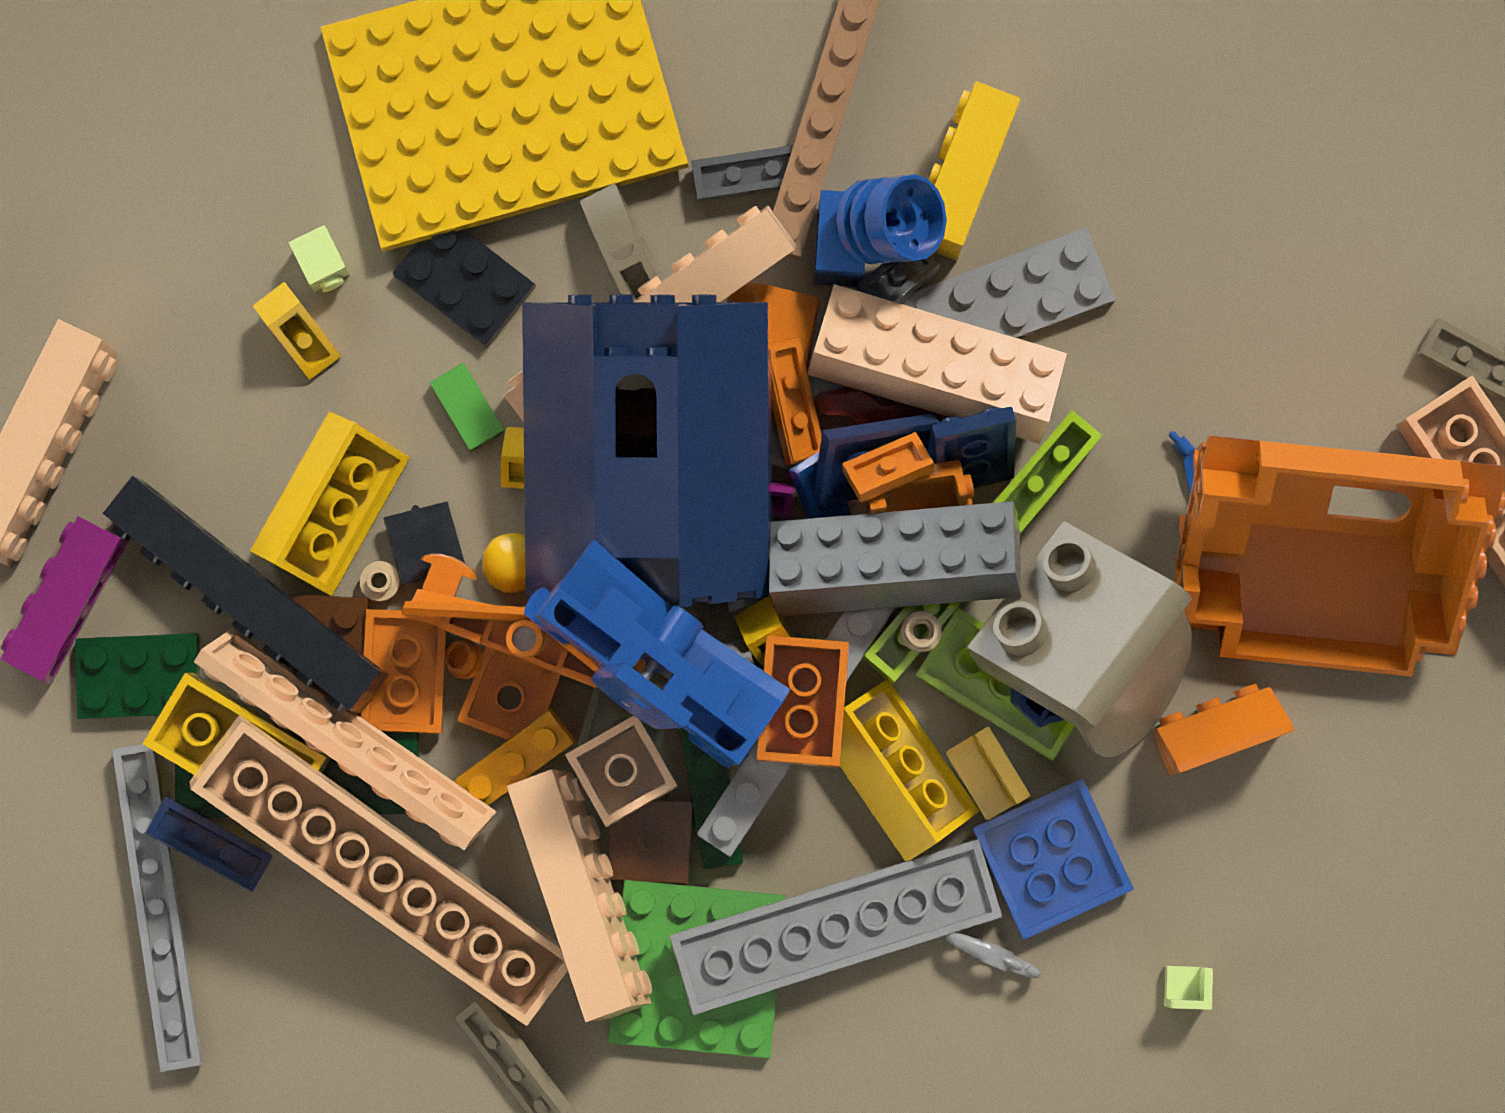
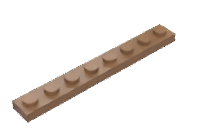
[773,0,880,261]

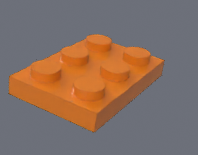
[361,609,447,734]

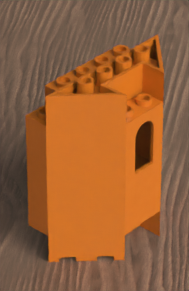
[1174,435,1505,677]

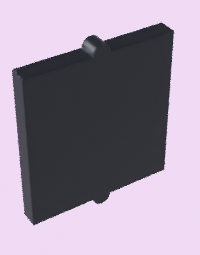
[383,501,465,585]

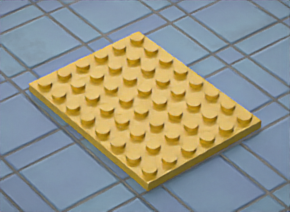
[320,0,689,252]

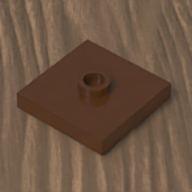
[608,800,692,883]

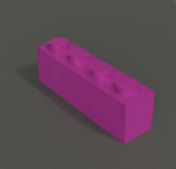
[0,516,128,684]

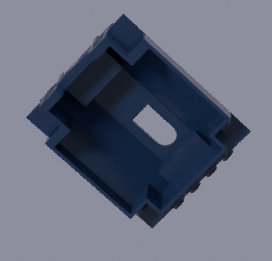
[522,294,772,608]

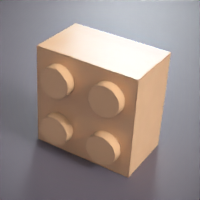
[565,716,678,827]

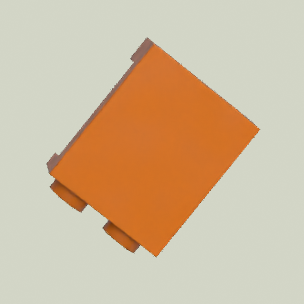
[865,460,974,514]

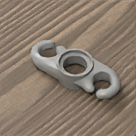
[946,932,1041,979]

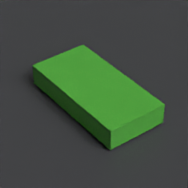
[429,362,505,452]

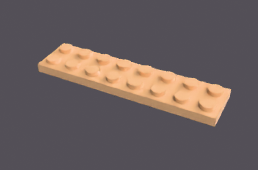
[194,628,497,850]

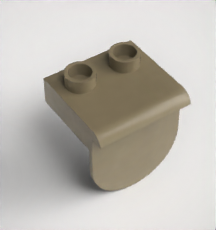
[967,521,1192,757]

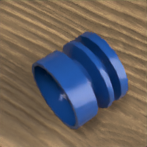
[836,174,947,264]

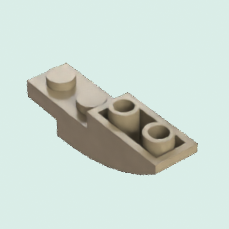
[580,183,663,300]

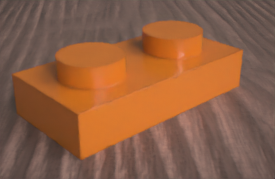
[842,432,934,503]

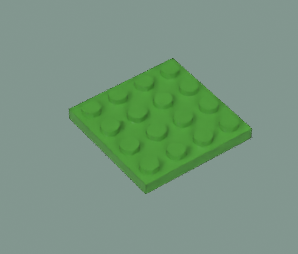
[608,880,786,1058]

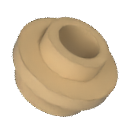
[360,561,400,602]
[900,611,942,652]

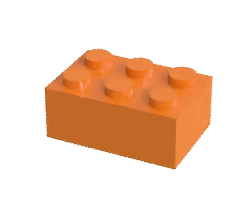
[757,635,849,768]

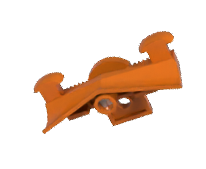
[402,553,647,740]

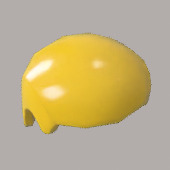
[482,533,526,593]

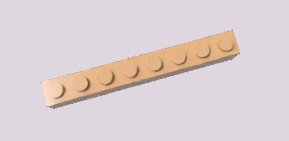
[504,205,796,423]

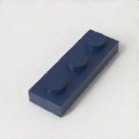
[144,796,273,892]

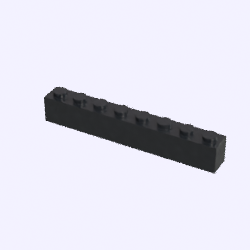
[102,475,389,713]

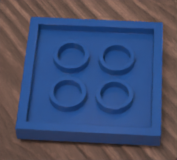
[972,778,1134,940]

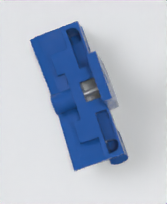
[524,539,790,768]

